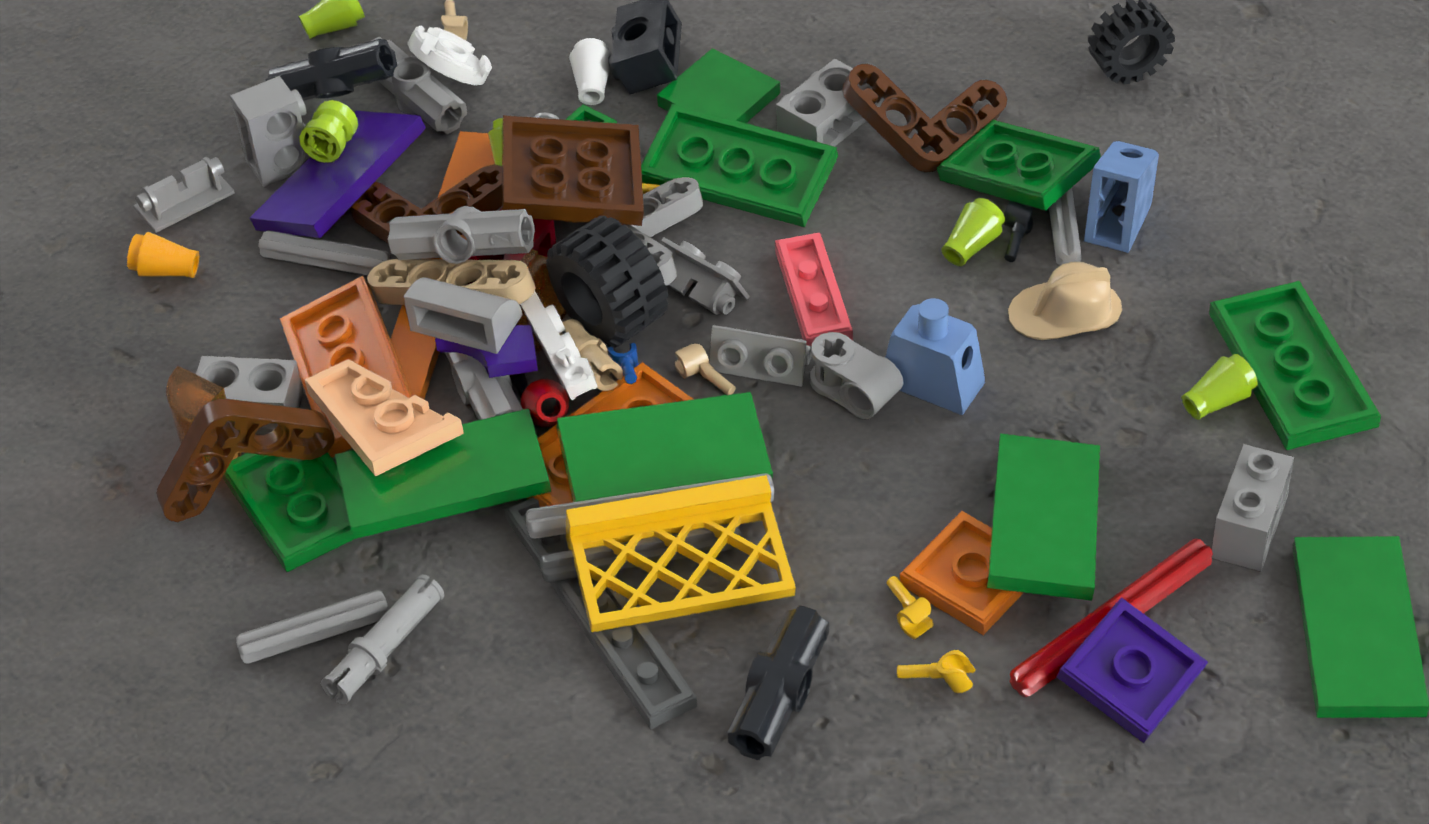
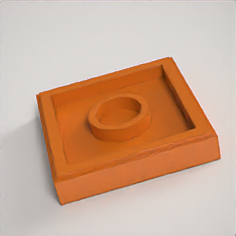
[900,511,1024,636]

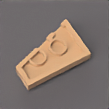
[305,359,464,476]

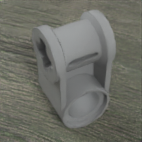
[810,332,904,419]

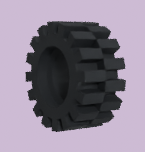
[1087,0,1175,84]

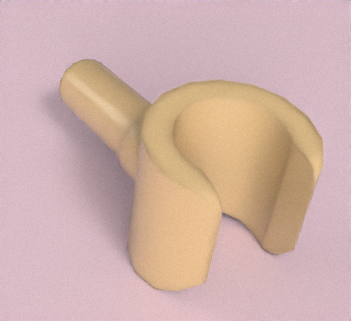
[441,0,468,40]
[675,344,736,395]

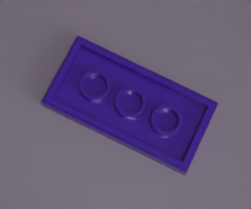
[250,111,426,238]

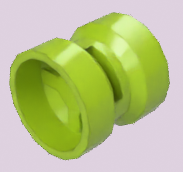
[299,100,358,163]

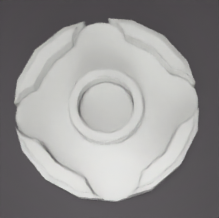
[407,26,492,85]

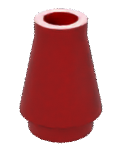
[521,379,569,428]

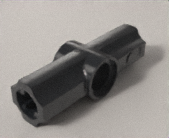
[265,39,397,101]
[727,605,829,760]

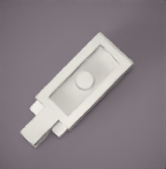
[520,291,598,400]

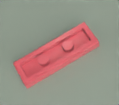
[775,232,853,346]

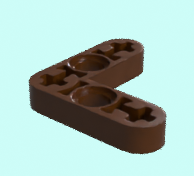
[842,64,1007,172]
[349,165,502,244]
[156,399,335,522]

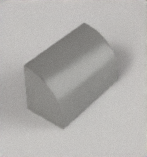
[403,277,523,354]

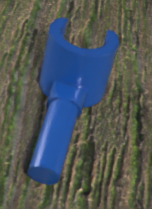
[608,343,639,384]

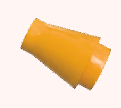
[127,231,200,278]

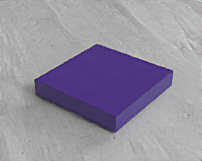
[1057,597,1208,743]

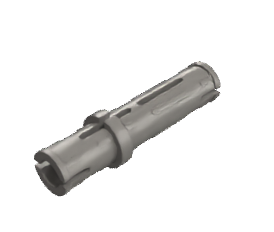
[321,574,444,704]

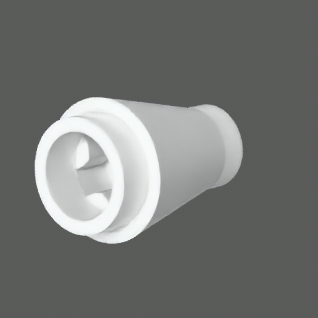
[569,38,612,105]

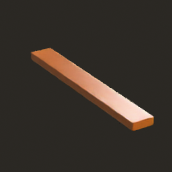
[391,131,495,399]

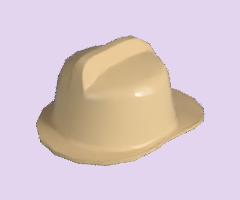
[1008,262,1122,340]

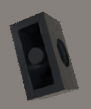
[608,0,682,95]

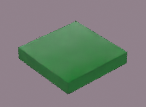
[657,48,781,123]

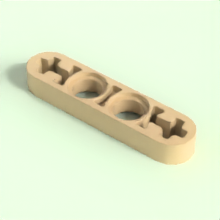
[367,259,536,305]

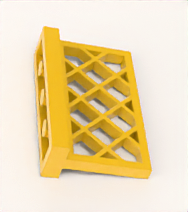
[566,475,796,632]

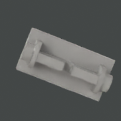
[134,157,235,233]
[661,237,750,315]
[709,325,812,387]

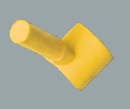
[887,576,933,639]
[897,650,976,693]

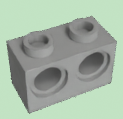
[776,59,872,146]
[230,76,310,187]
[188,356,304,435]
[1211,444,1294,571]

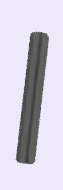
[540,523,741,582]

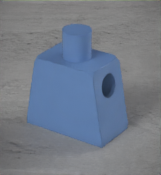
[1084,141,1159,253]
[885,298,985,415]

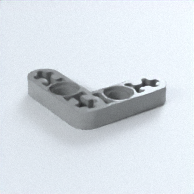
[625,177,703,286]

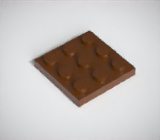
[502,115,644,226]

